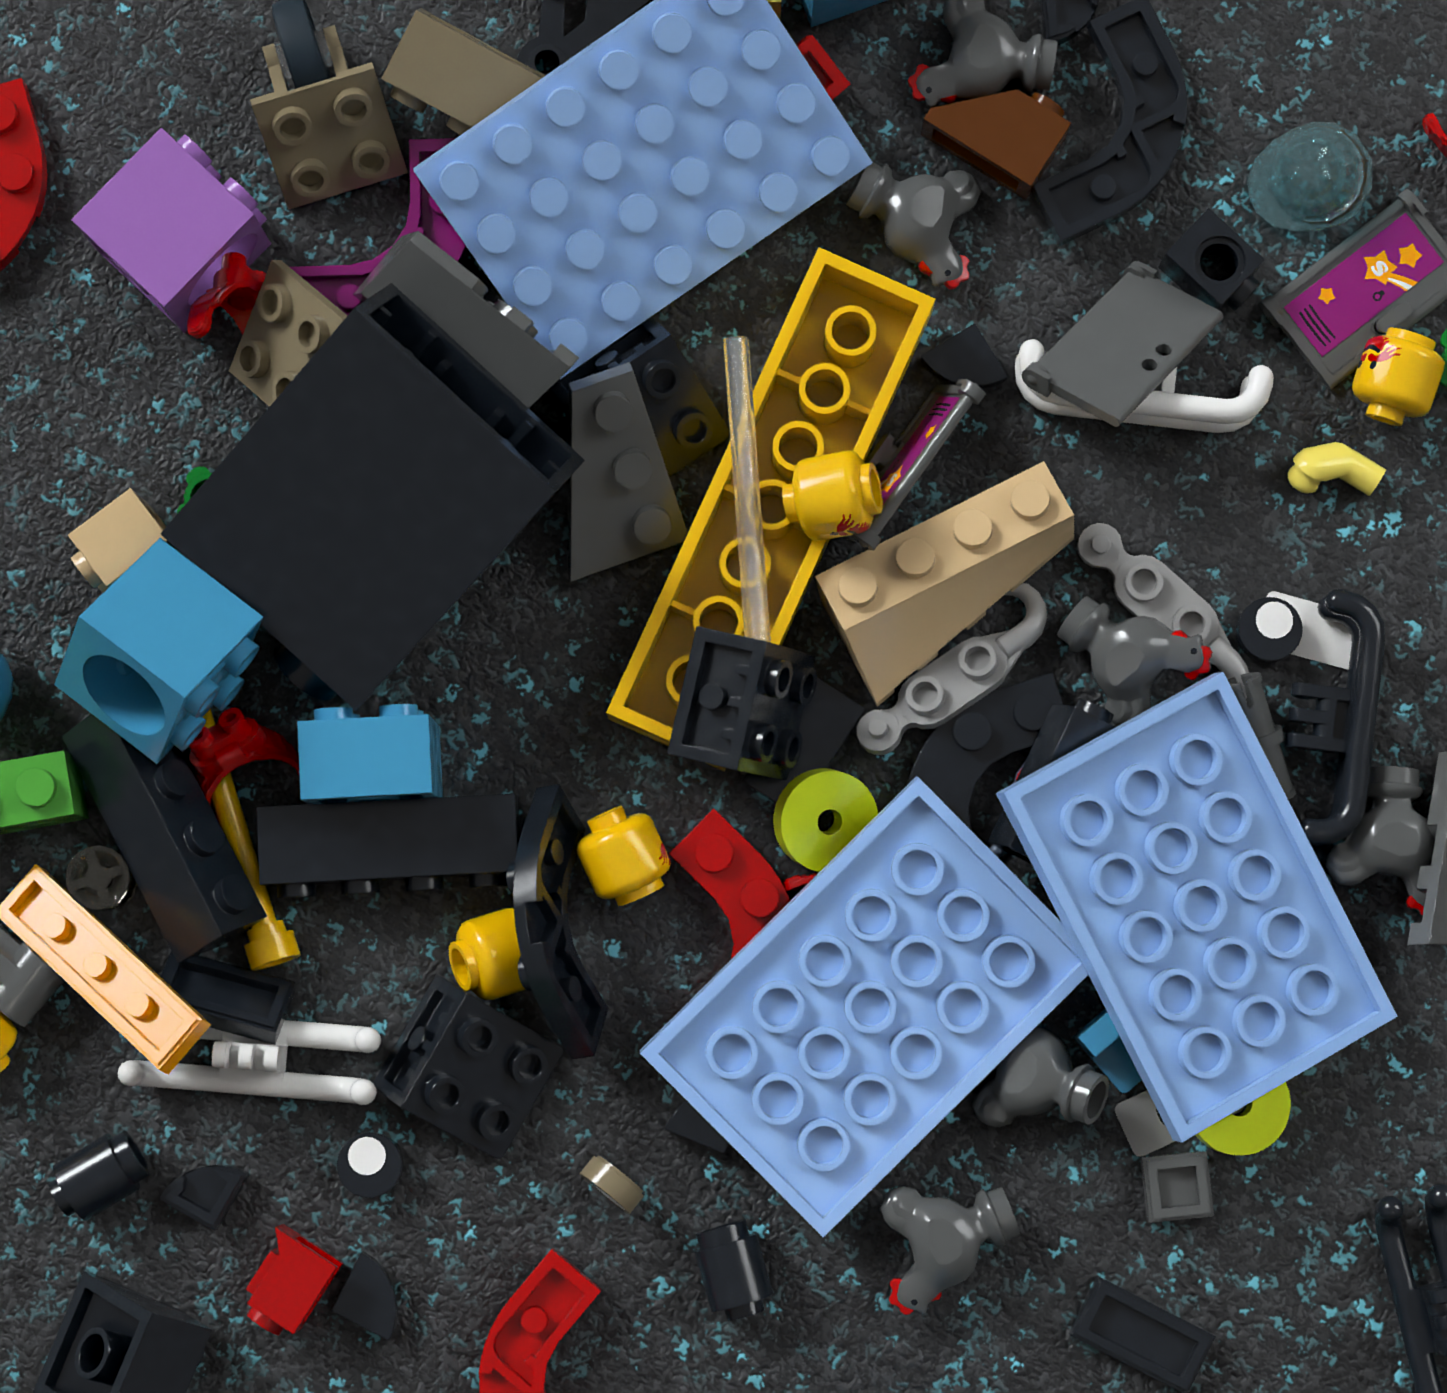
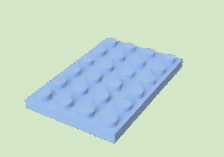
[413,0,873,379]
[996,672,1398,1142]
[640,776,1088,1237]

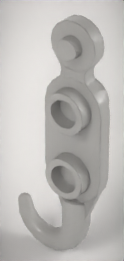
[1077,523,1249,700]
[857,582,1047,755]

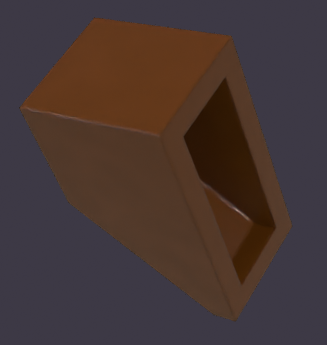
[921,89,1071,200]

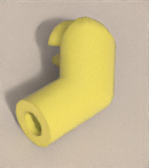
[1288,442,1386,496]

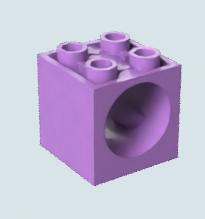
[71,128,271,333]

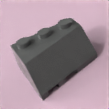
[353,231,579,408]

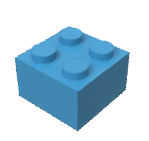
[297,704,443,804]

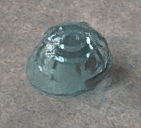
[1248,122,1372,232]

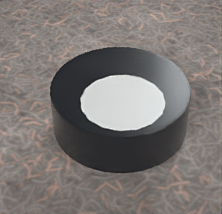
[1236,597,1303,663]
[337,1132,404,1198]

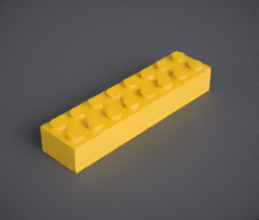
[606,247,936,772]

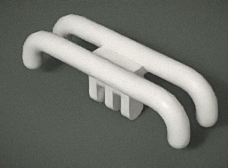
[1015,339,1274,433]
[118,1020,381,1105]

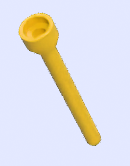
[203,709,301,971]

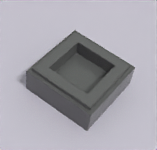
[1140,1151,1214,1223]

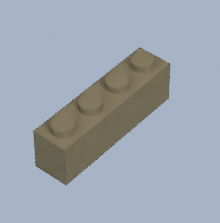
[381,8,546,135]

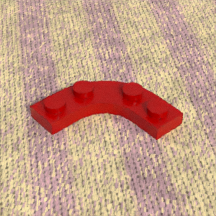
[0,78,47,272]
[669,808,790,959]
[479,1248,602,1393]

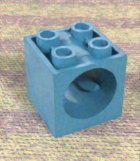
[54,538,263,764]

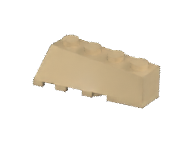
[815,461,1074,707]

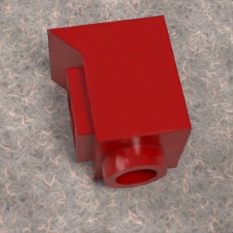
[246,1224,343,1336]

